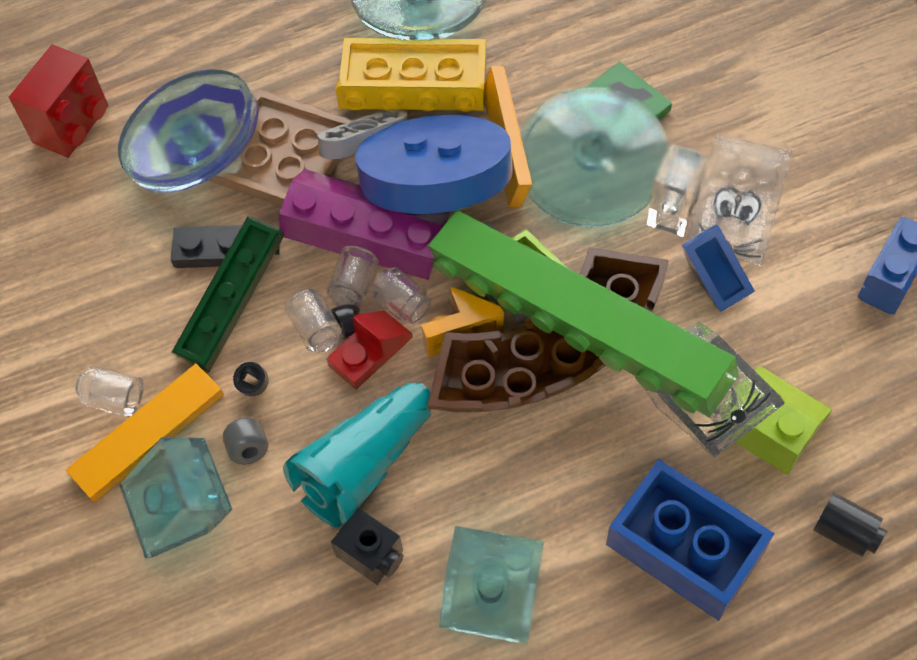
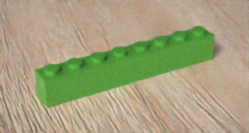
[428,210,739,418]

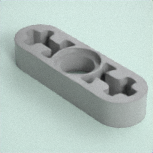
[318,110,407,159]

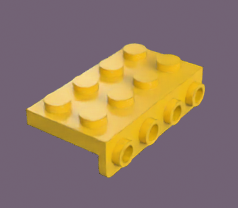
[336,38,486,112]

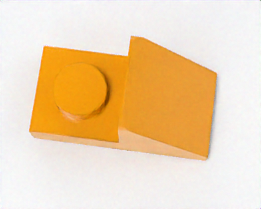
[421,287,504,357]

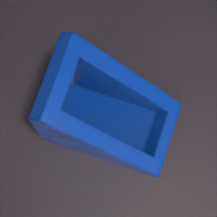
[682,224,755,312]

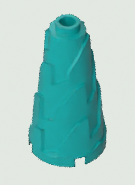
[283,382,432,528]

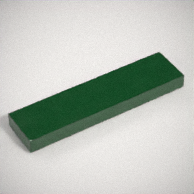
[171,216,285,372]

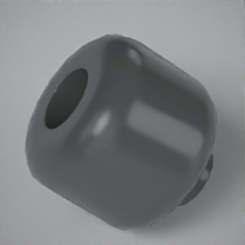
[223,417,269,465]

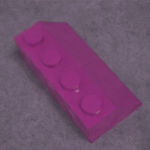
[279,169,450,280]

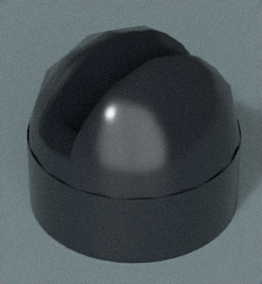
[331,303,360,339]
[233,362,269,397]

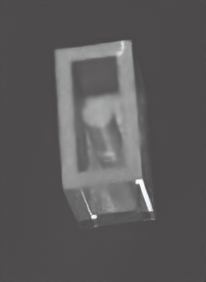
[647,144,708,237]

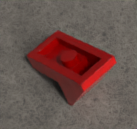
[326,310,413,390]

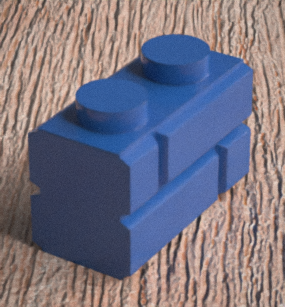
[857,217,917,315]

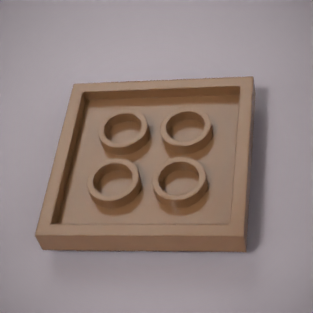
[206,89,354,206]

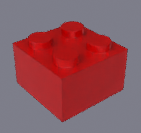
[8,44,109,158]

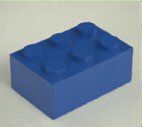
[606,459,775,621]

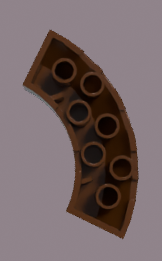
[428,247,669,412]

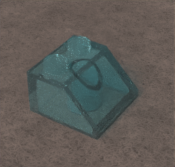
[119,437,233,558]
[439,526,544,644]

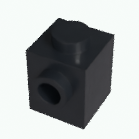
[331,508,404,585]

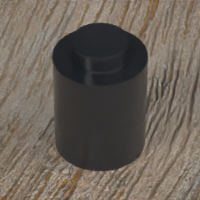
[813,492,887,557]

